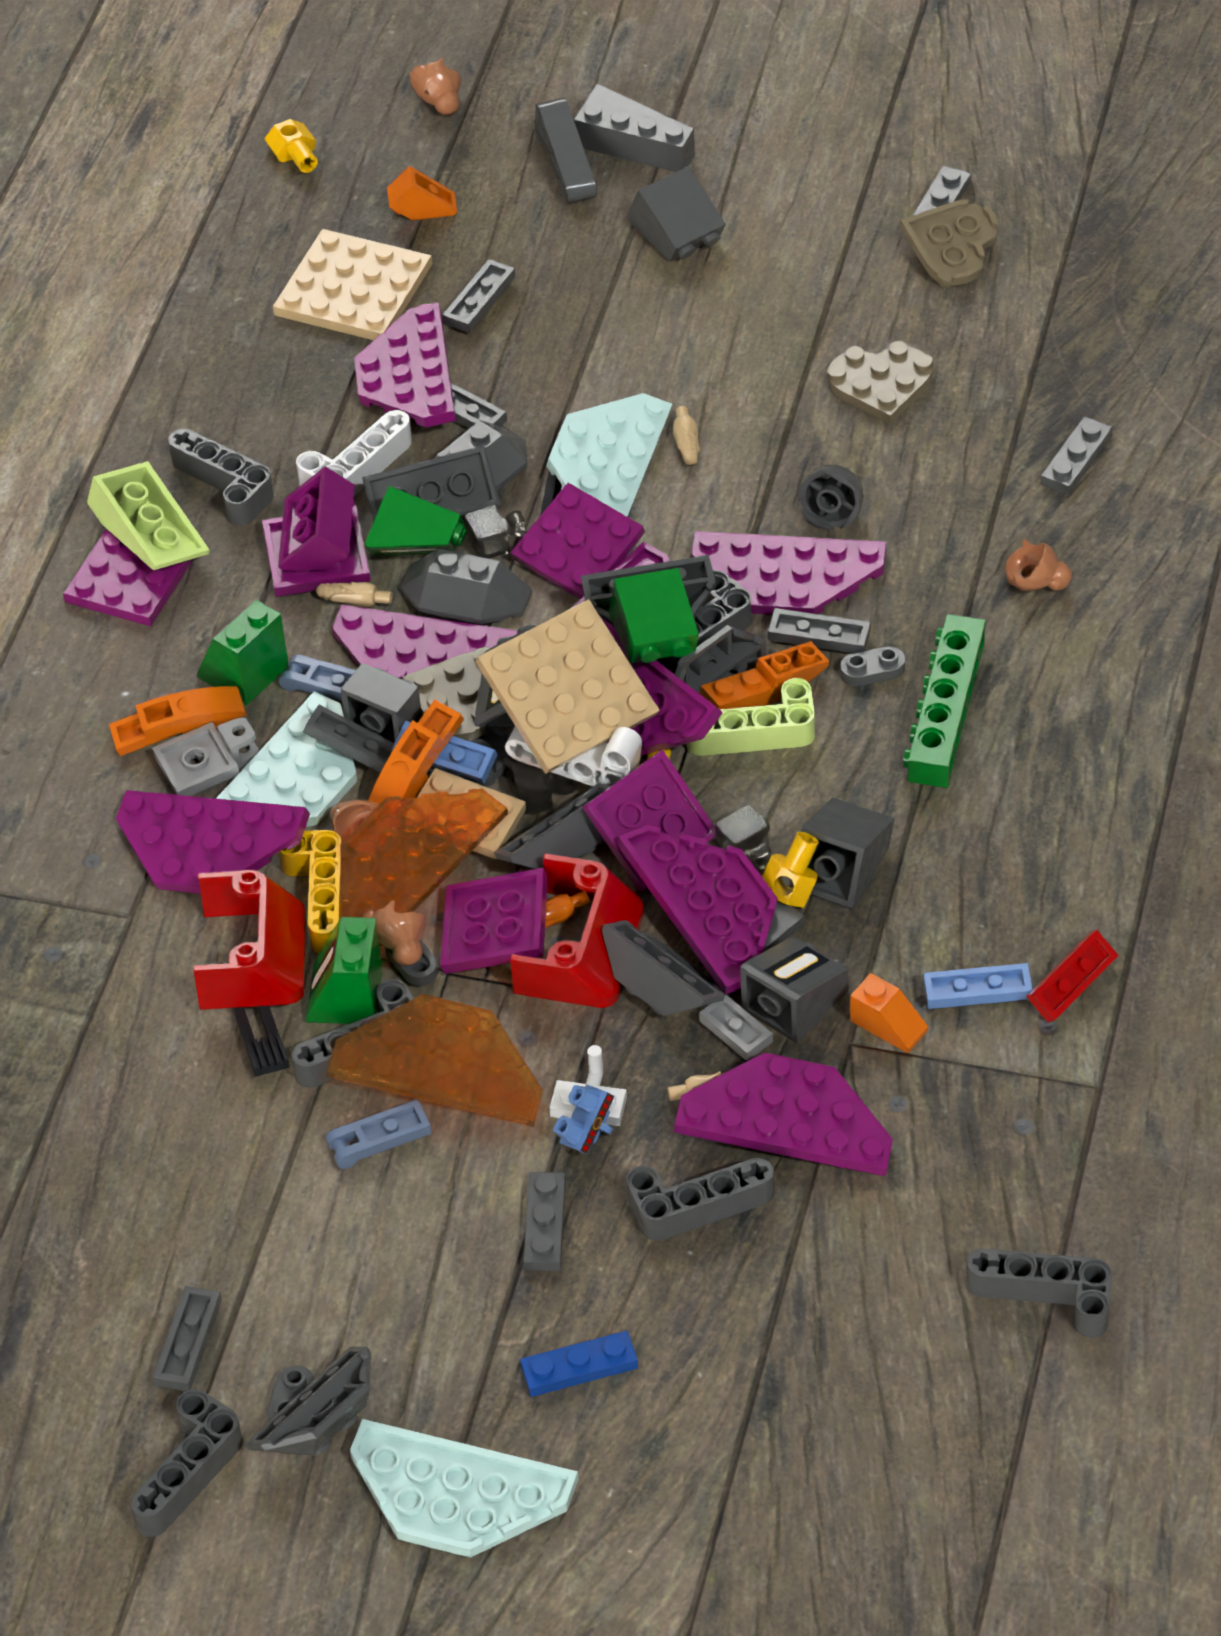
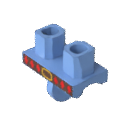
[553,1084,615,1154]

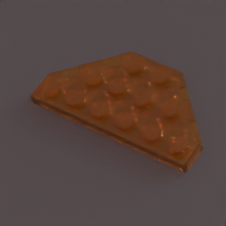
[340,788,509,946]
[327,994,543,1127]

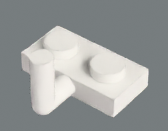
[549,1045,627,1126]

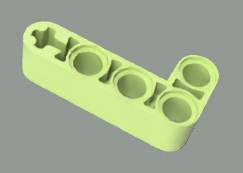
[686,678,815,756]

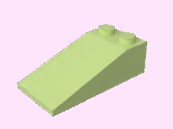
[87,461,210,570]

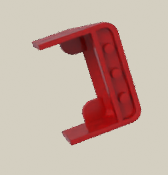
[510,853,644,1008]
[193,870,306,1010]

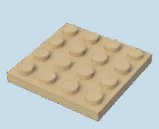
[273,229,432,340]
[475,599,660,774]

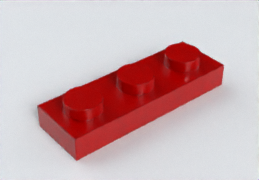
[1026,929,1119,1023]

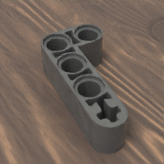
[534,97,597,203]
[168,429,274,526]
[657,570,752,669]
[292,979,424,1088]
[626,1158,775,1241]
[966,1249,1112,1338]
[130,1389,243,1537]

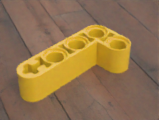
[278,830,344,954]

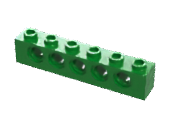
[903,614,986,788]

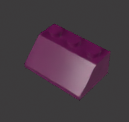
[278,466,355,571]

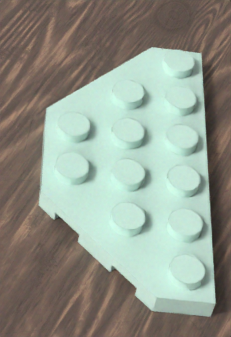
[546,393,672,517]
[216,691,357,827]
[350,1419,579,1558]

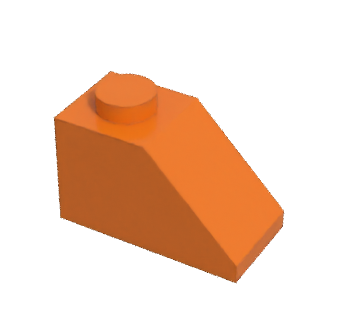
[387,166,457,220]
[850,973,928,1053]

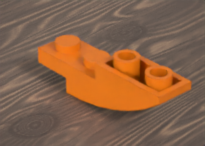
[699,641,830,709]
[109,686,247,757]
[368,699,464,830]

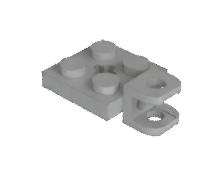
[152,718,259,796]

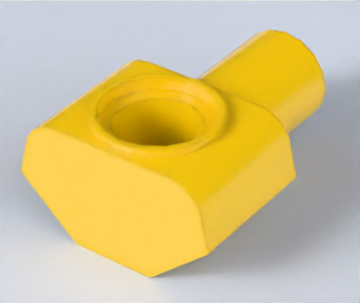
[264,119,318,173]
[762,832,819,908]

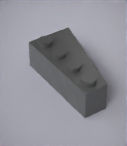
[574,84,695,172]

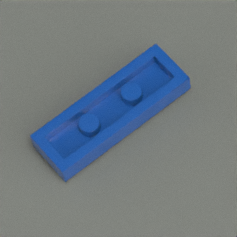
[520,1331,638,1397]

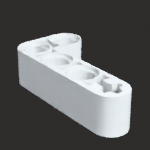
[296,410,412,496]
[505,726,642,786]

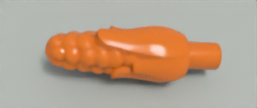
[545,891,590,929]

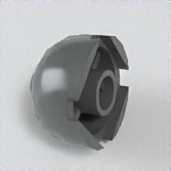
[798,465,864,530]

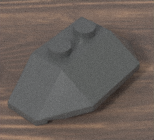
[435,421,527,491]
[400,549,532,624]
[580,555,715,626]
[669,625,766,693]
[493,783,611,869]
[602,920,725,1016]
[245,1347,371,1456]

